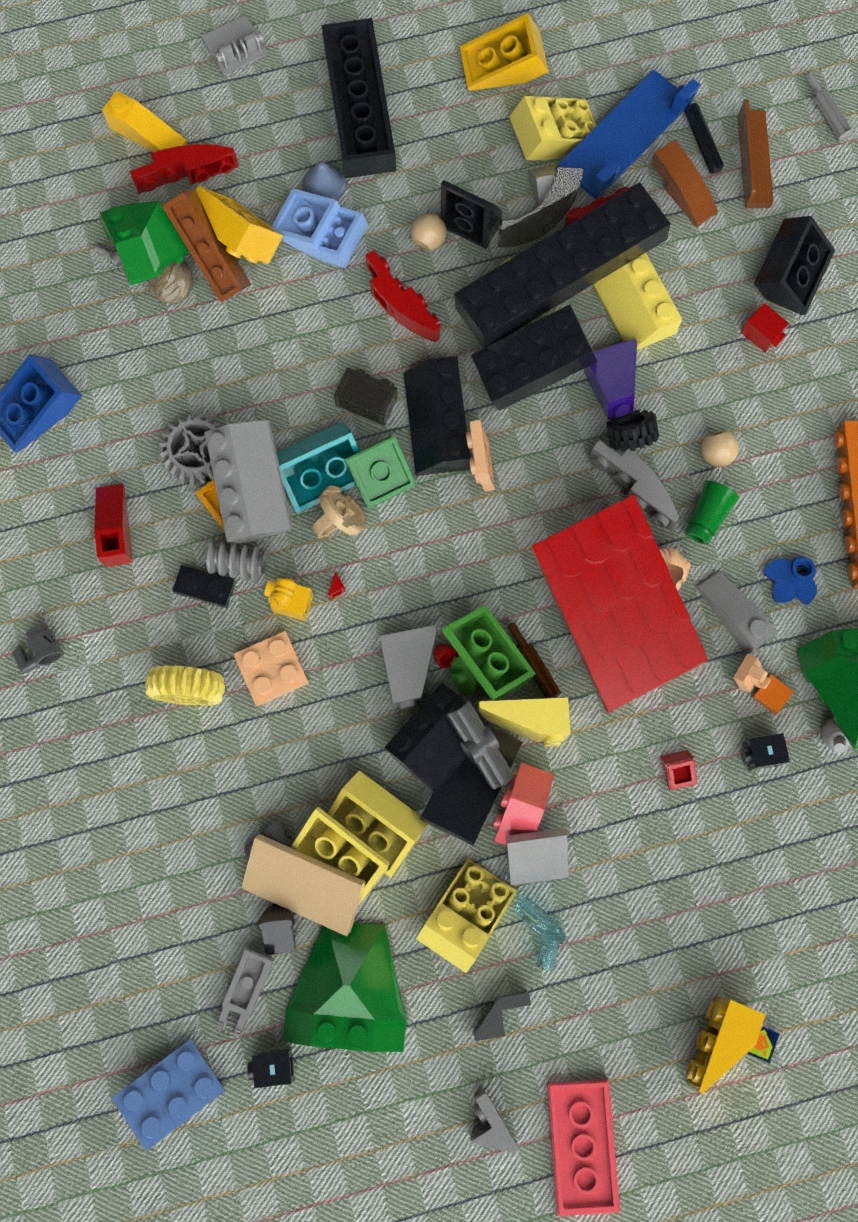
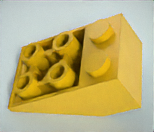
[686,996,766,1093]

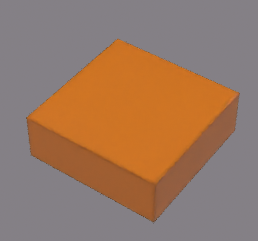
[752,674,794,715]

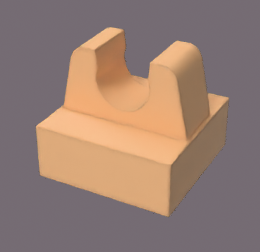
[733,653,771,693]

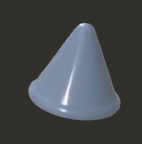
[302,161,346,200]

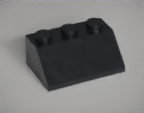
[754,216,835,315]
[384,683,493,793]

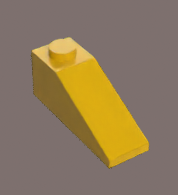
[102,90,187,152]

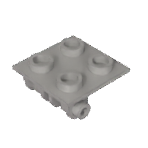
[201,15,269,76]

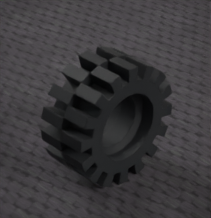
[606,410,659,451]

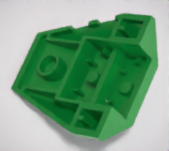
[99,201,190,286]
[796,628,858,749]
[283,922,406,1052]

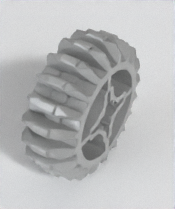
[159,413,223,487]

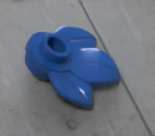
[763,556,817,605]

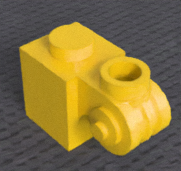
[264,578,314,622]

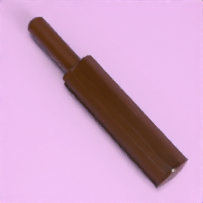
[508,623,562,698]

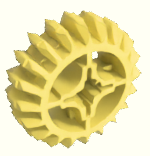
[145,665,225,706]

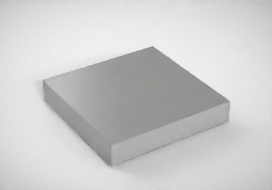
[506,828,569,885]

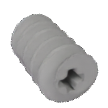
[206,538,269,583]

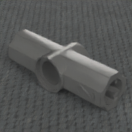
[446,700,514,790]

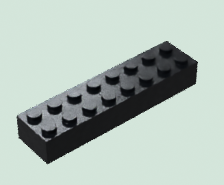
[454,182,671,348]

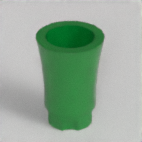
[684,480,740,545]

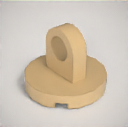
[312,486,366,538]

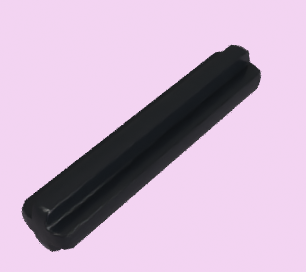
[685,103,724,174]

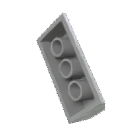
[205,420,293,544]

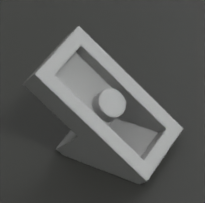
[470,1089,519,1153]

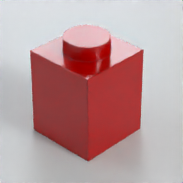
[741,303,789,353]

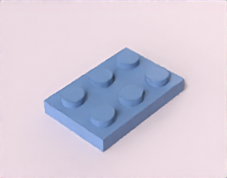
[111,1039,225,1151]

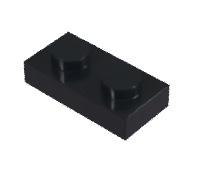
[172,565,236,609]

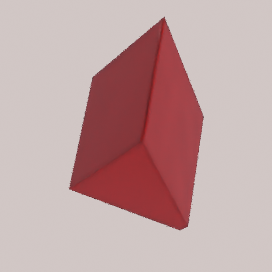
[328,571,346,600]

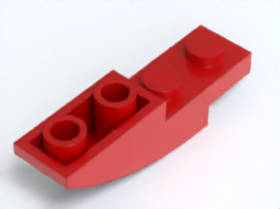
[129,144,239,194]
[365,250,441,342]

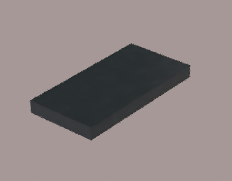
[420,728,523,846]

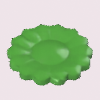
[450,657,479,695]

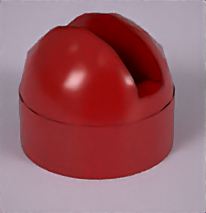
[433,644,458,668]

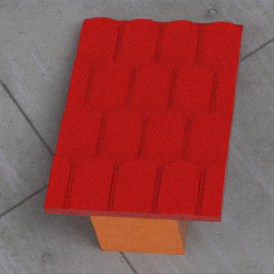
[531,494,708,714]

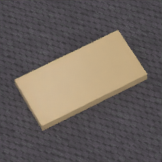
[241,834,366,936]

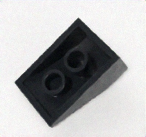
[441,180,502,249]

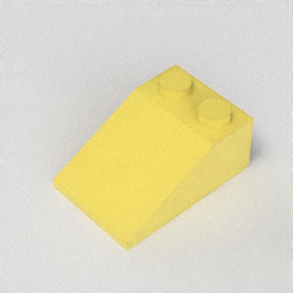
[477,697,571,747]

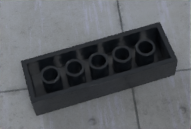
[321,18,396,179]

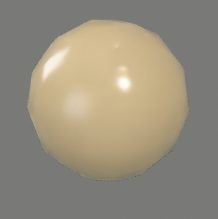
[410,213,447,251]
[701,430,739,467]

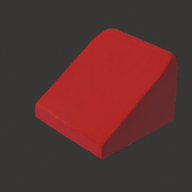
[661,750,698,790]

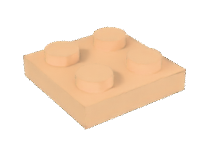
[466,420,495,492]
[234,631,309,707]

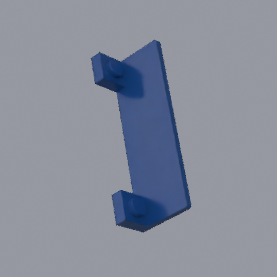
[558,70,701,199]

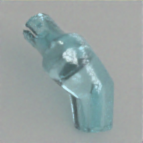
[514,898,566,971]

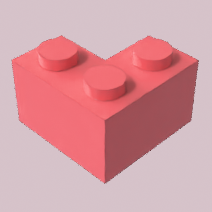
[493,763,554,846]

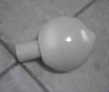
[821,717,852,753]

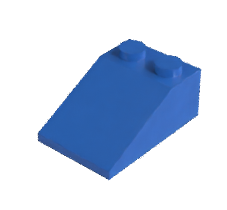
[0,354,82,453]

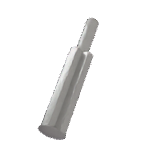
[805,72,853,141]

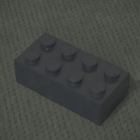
[471,304,598,411]

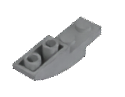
[589,440,679,531]

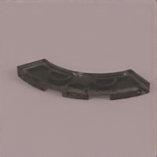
[498,167,584,247]

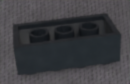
[404,356,471,476]

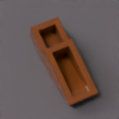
[651,139,718,227]

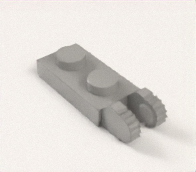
[215,947,274,1039]

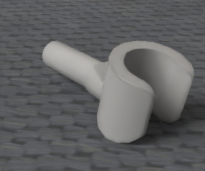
[94,244,122,269]

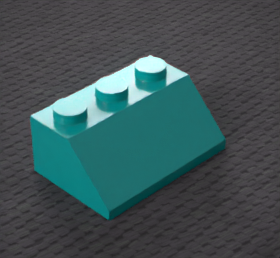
[276,421,359,514]

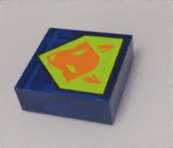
[747,1026,779,1063]

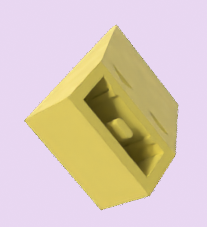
[509,96,597,161]
[416,858,517,973]

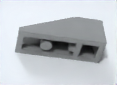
[696,571,777,655]

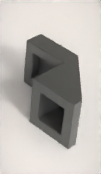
[473,991,531,1041]

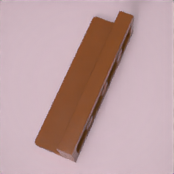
[738,99,773,208]
[162,189,251,302]

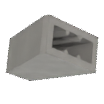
[379,625,437,710]

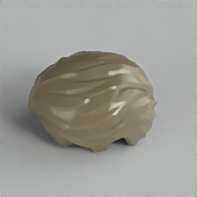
[148,260,193,304]

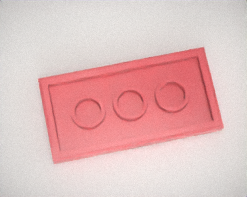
[547,1079,620,1216]

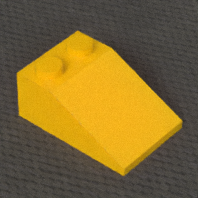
[459,13,549,91]
[196,185,283,264]

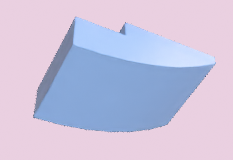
[271,188,368,268]

